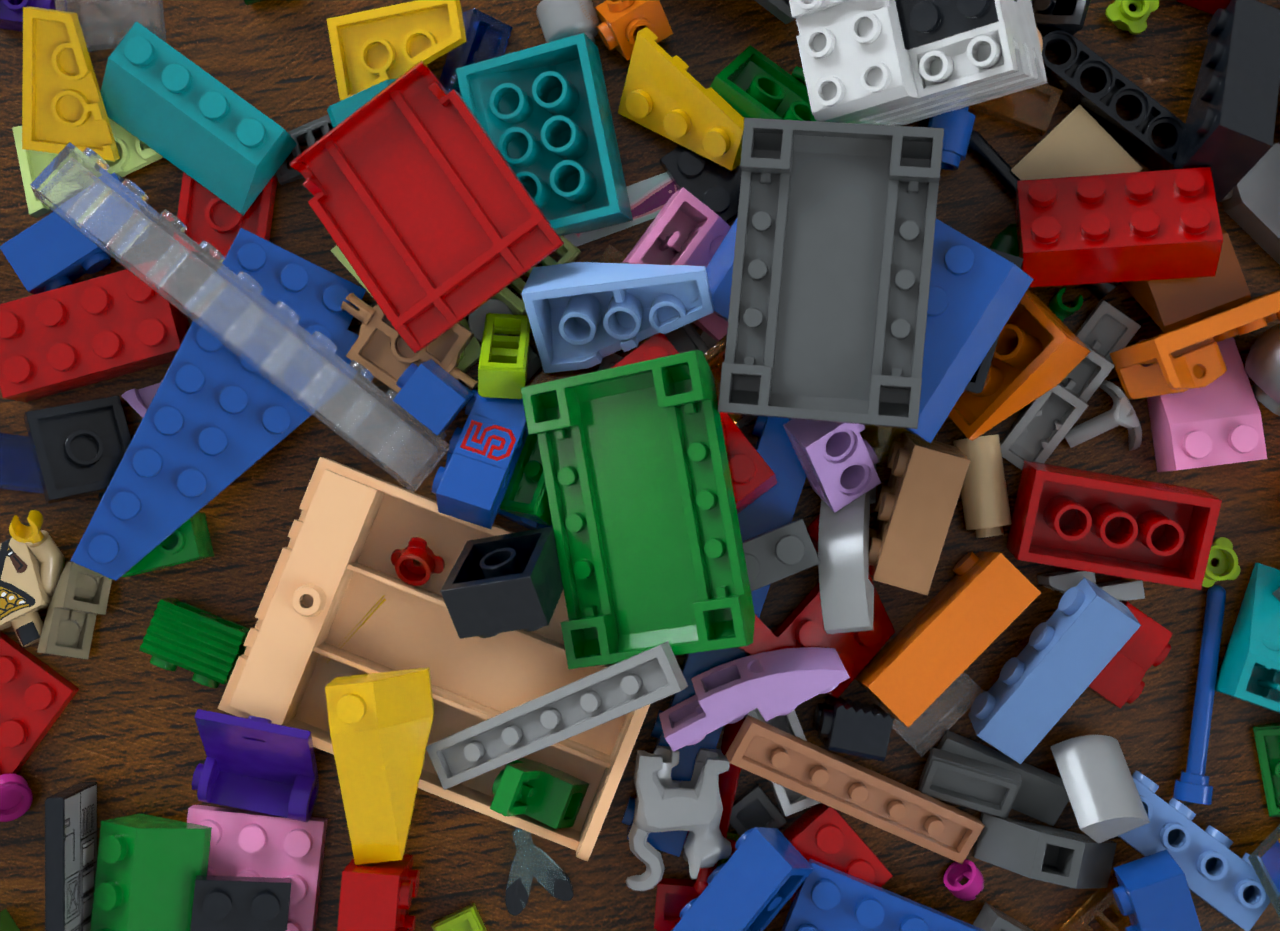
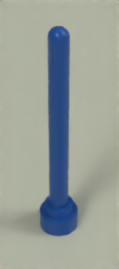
[1173,585,1226,805]

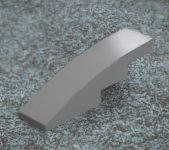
[1000,299,1141,470]

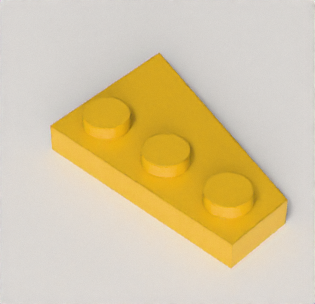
[327,0,467,101]
[22,6,120,161]
[618,27,744,171]

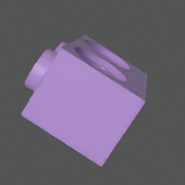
[783,419,881,513]

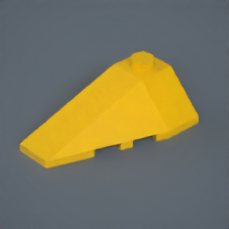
[325,667,435,865]

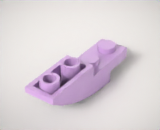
[659,647,850,752]

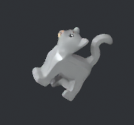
[625,746,732,892]

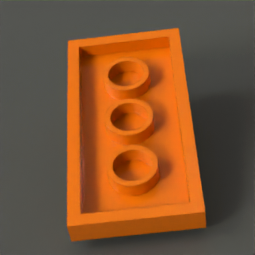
[1109,289,1280,400]

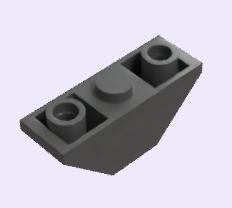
[972,812,1117,889]

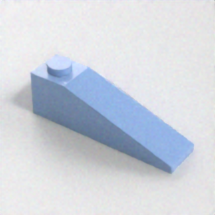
[521,262,714,373]

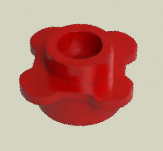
[391,537,445,586]

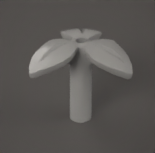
[1065,380,1142,451]

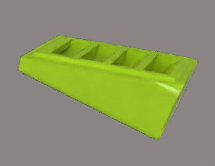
[478,313,531,399]

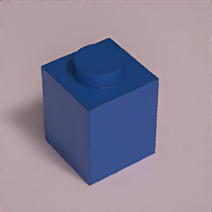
[393,359,474,436]

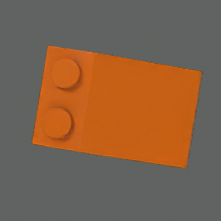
[948,289,1091,441]

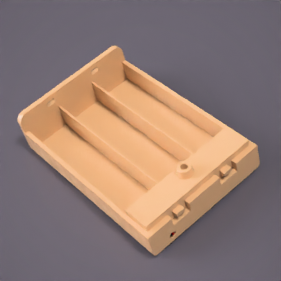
[217,457,650,861]

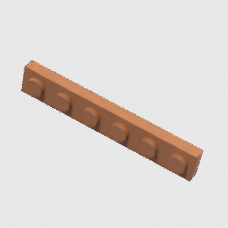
[725,715,985,864]

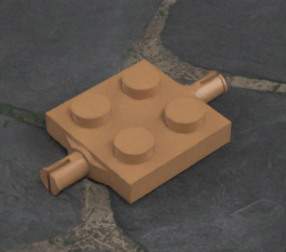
[341,293,478,393]

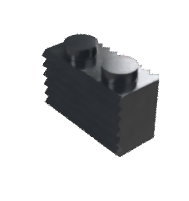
[813,696,893,762]

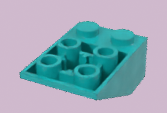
[1215,563,1280,714]

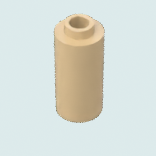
[953,434,1012,538]

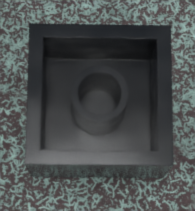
[440,526,563,639]

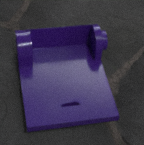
[192,709,319,822]

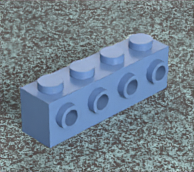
[968,577,1141,764]
[1118,770,1278,931]

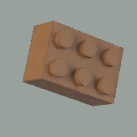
[869,432,971,596]

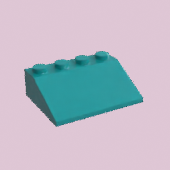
[456,33,633,236]

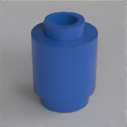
[927,106,976,171]

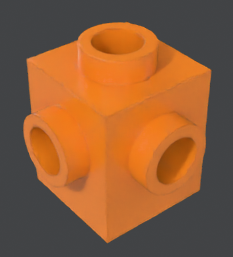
[595,0,673,61]

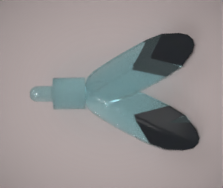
[505,826,574,916]

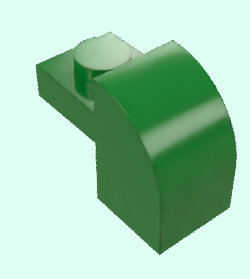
[490,758,589,829]

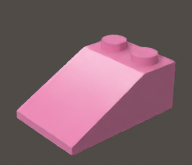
[1139,337,1268,472]

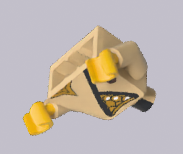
[0,510,65,647]

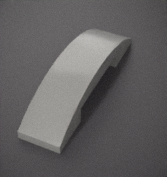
[818,464,876,634]

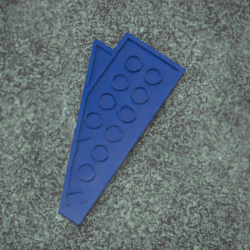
[70,228,366,581]

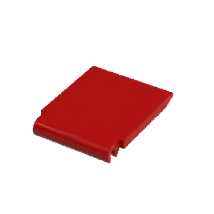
[289,60,564,353]

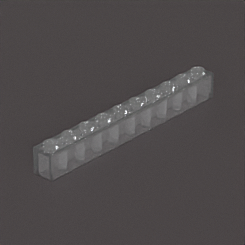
[30,142,449,492]

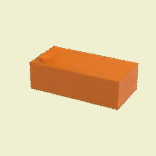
[855,551,1041,728]

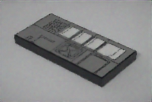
[45,782,97,931]

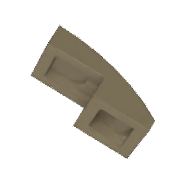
[37,562,112,659]

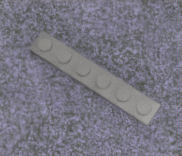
[426,641,688,790]

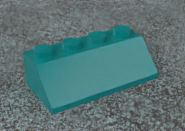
[100,21,297,216]

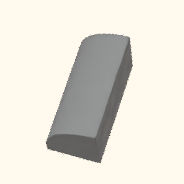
[1051,735,1150,844]

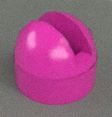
[943,859,984,901]

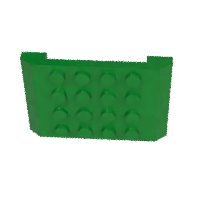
[521,350,755,669]

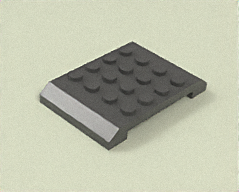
[718,118,944,429]

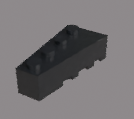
[1173,0,1280,203]

